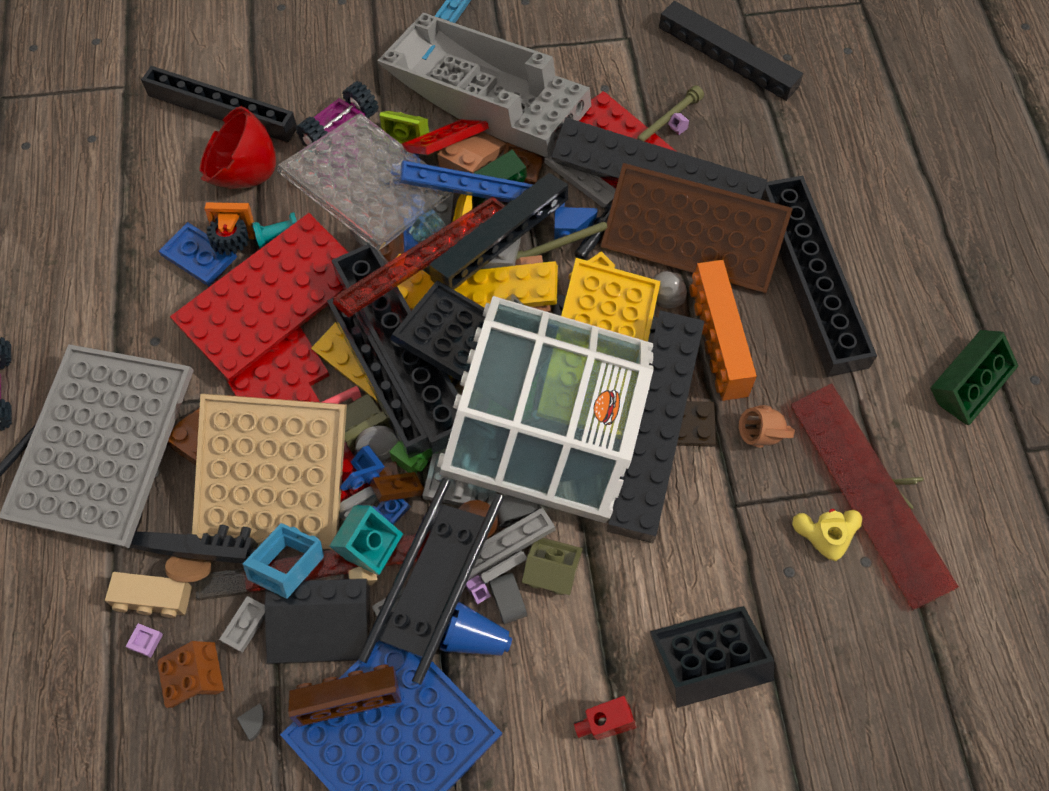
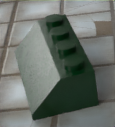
[930,330,1019,425]

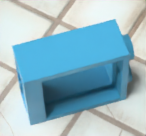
[243,523,324,599]

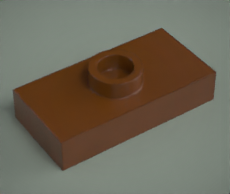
[370,472,424,502]

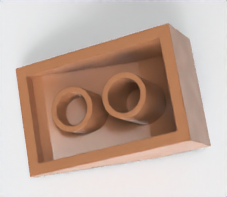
[438,131,506,173]

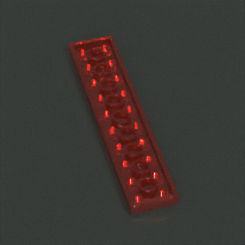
[791,383,959,611]

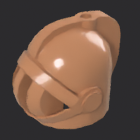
[739,405,795,448]

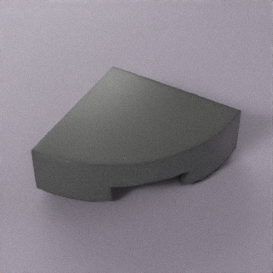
[237,703,265,741]

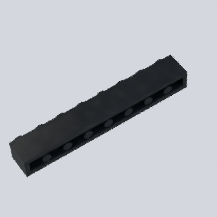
[659,0,804,101]
[141,66,297,142]
[429,173,568,290]
[327,291,430,459]

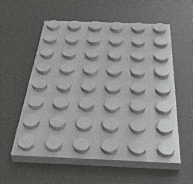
[0,344,194,548]

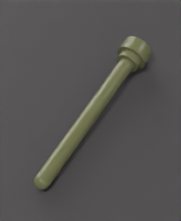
[637,85,704,141]
[516,222,607,260]

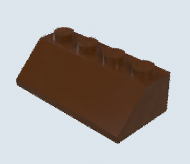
[288,664,402,727]

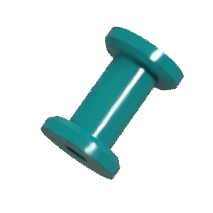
[253,212,297,249]

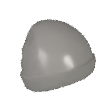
[653,271,687,308]

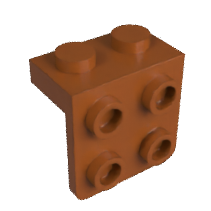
[158,641,224,708]

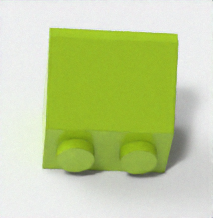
[379,111,429,146]

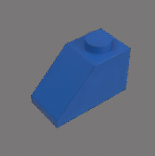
[554,207,597,240]

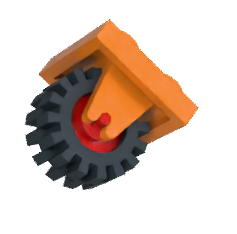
[204,202,256,255]

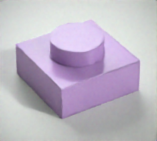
[126,623,163,658]

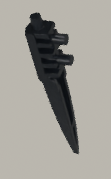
[130,525,258,564]

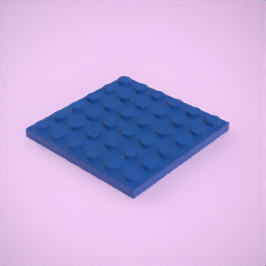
[280,641,502,791]

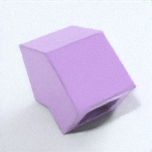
[668,113,689,135]
[466,575,491,604]

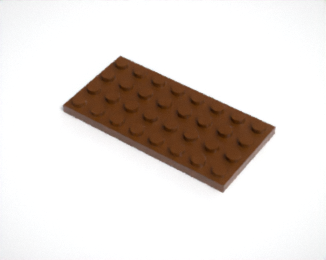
[601,163,793,293]

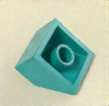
[329,505,403,575]

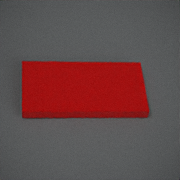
[400,119,489,155]

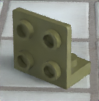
[344,394,391,453]

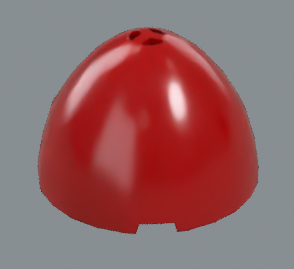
[199,106,276,189]

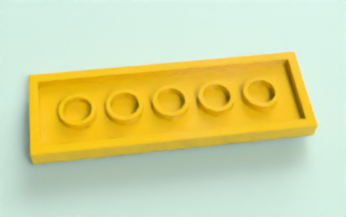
[455,261,558,308]

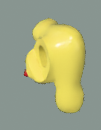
[792,509,862,561]

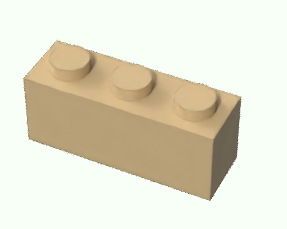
[105,572,192,618]

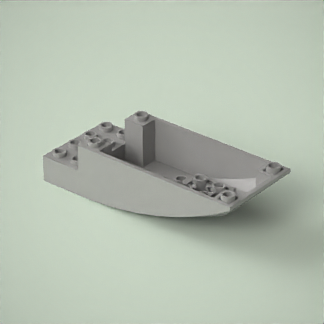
[377,13,591,158]

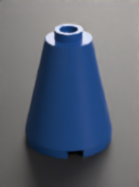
[439,602,512,656]

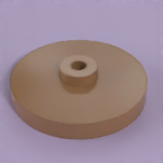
[165,556,211,582]

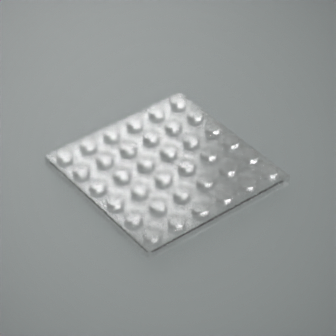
[277,113,453,251]

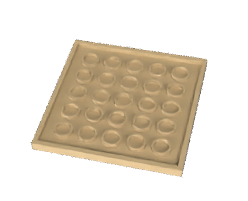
[192,393,347,550]

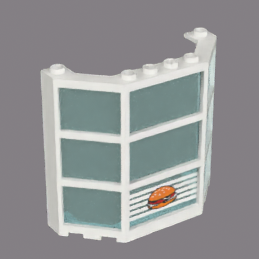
[437,296,653,523]

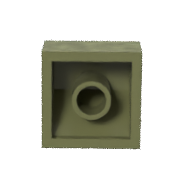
[522,538,583,595]

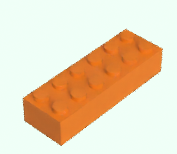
[689,260,757,401]

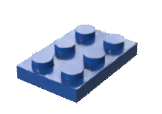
[159,222,237,287]

